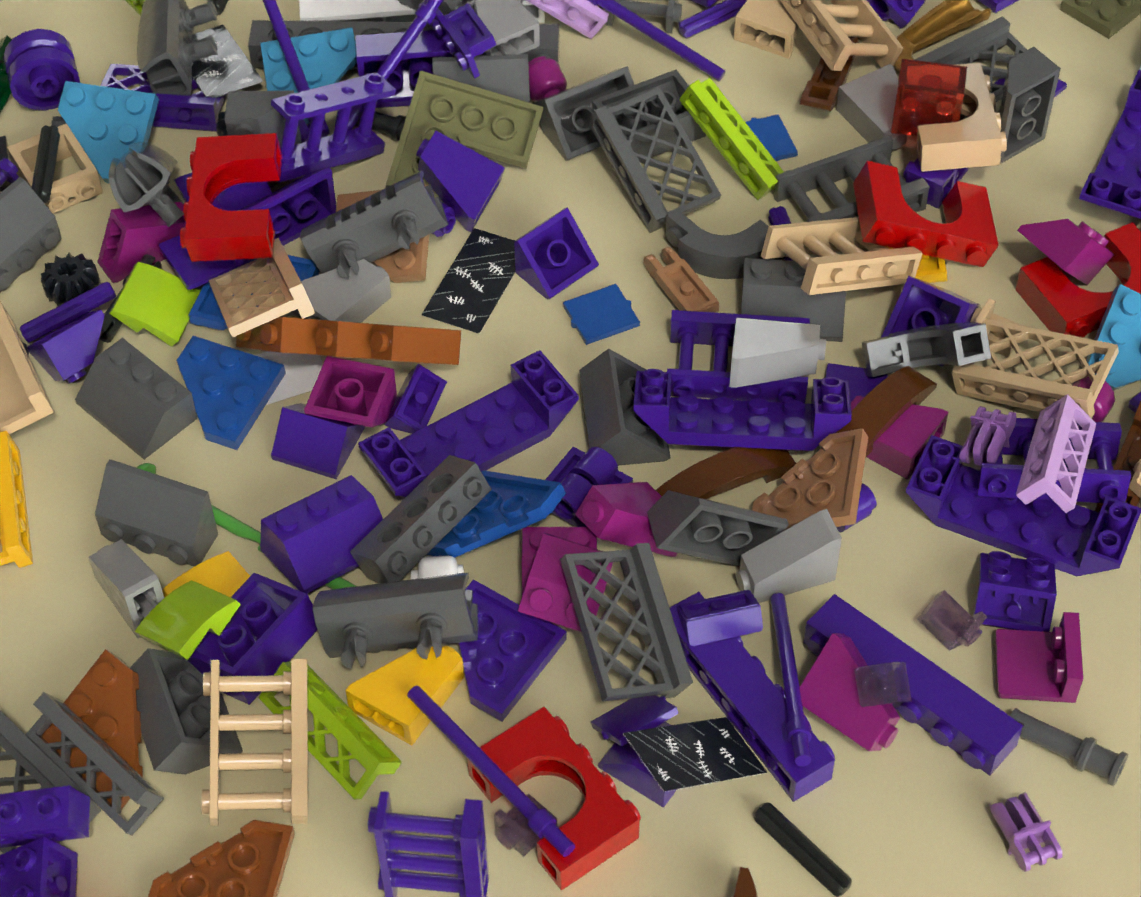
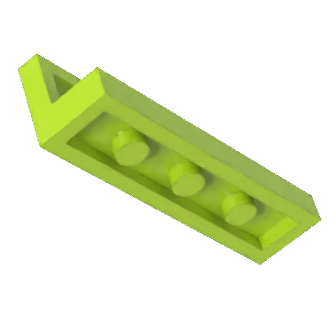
[679,77,784,200]
[259,662,402,800]

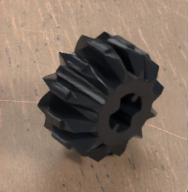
[41,252,100,306]

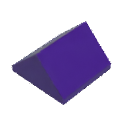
[514,207,599,299]
[271,403,366,479]

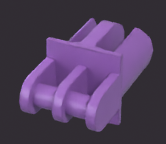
[959,406,1016,466]
[990,792,1063,872]

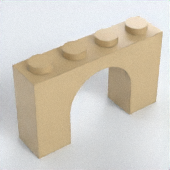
[903,62,1007,172]

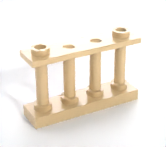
[780,0,903,71]
[761,217,922,295]
[201,659,308,826]

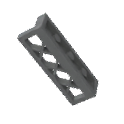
[25,692,163,836]

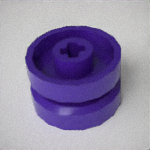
[3,29,80,111]

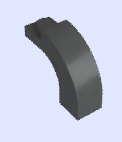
[665,208,782,279]
[862,322,991,377]

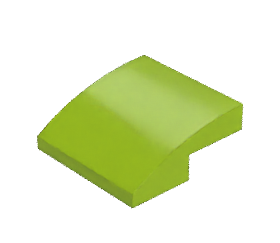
[109,261,200,347]
[134,580,241,660]

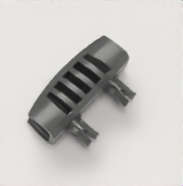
[137,0,218,96]
[109,142,184,227]
[300,170,448,278]
[313,573,478,668]

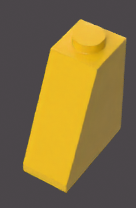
[345,646,464,746]

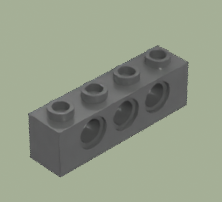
[350,455,492,583]

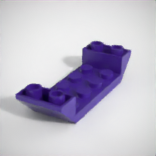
[1079,70,1141,219]
[358,350,579,497]
[633,369,852,451]
[906,435,1141,577]

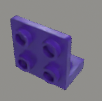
[159,198,249,290]
[973,551,1057,632]
[0,837,78,897]

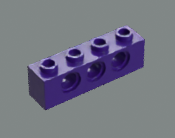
[0,785,90,848]

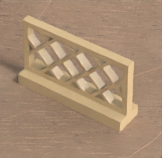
[209,238,315,338]
[951,319,1119,419]

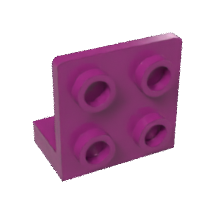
[995,612,1084,703]

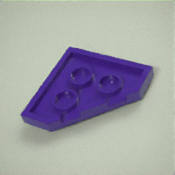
[458,579,567,722]

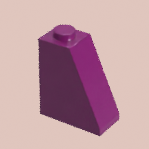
[97,202,186,283]
[851,396,949,480]
[575,482,678,557]
[800,633,901,751]

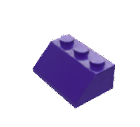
[356,30,452,108]
[240,167,337,246]
[260,475,383,594]
[187,573,317,705]

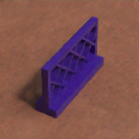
[100,64,227,131]

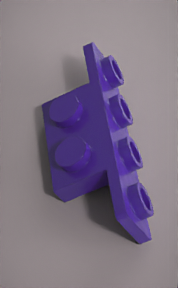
[418,0,496,79]

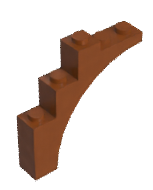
[235,316,461,365]

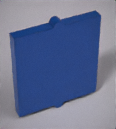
[746,114,798,161]
[563,284,640,345]

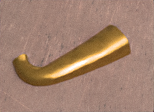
[894,0,991,74]

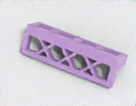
[527,0,609,39]
[1016,394,1096,513]

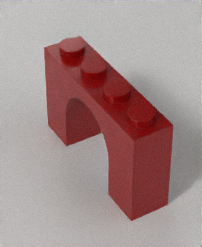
[180,133,282,262]
[853,161,999,267]
[1015,222,1141,338]
[467,706,641,891]

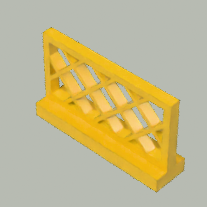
[0,430,33,568]

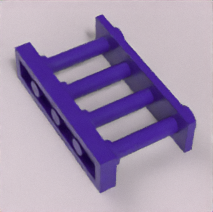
[271,72,397,182]
[667,310,810,403]
[977,418,1131,503]
[368,791,489,897]

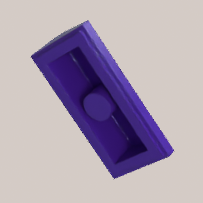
[384,364,447,434]
[677,590,763,646]

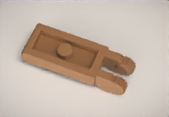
[643,246,719,313]

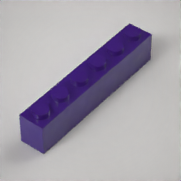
[670,592,835,802]
[804,594,1023,776]

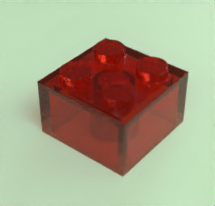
[891,59,967,136]

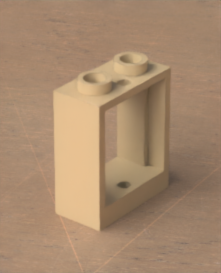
[7,123,103,213]

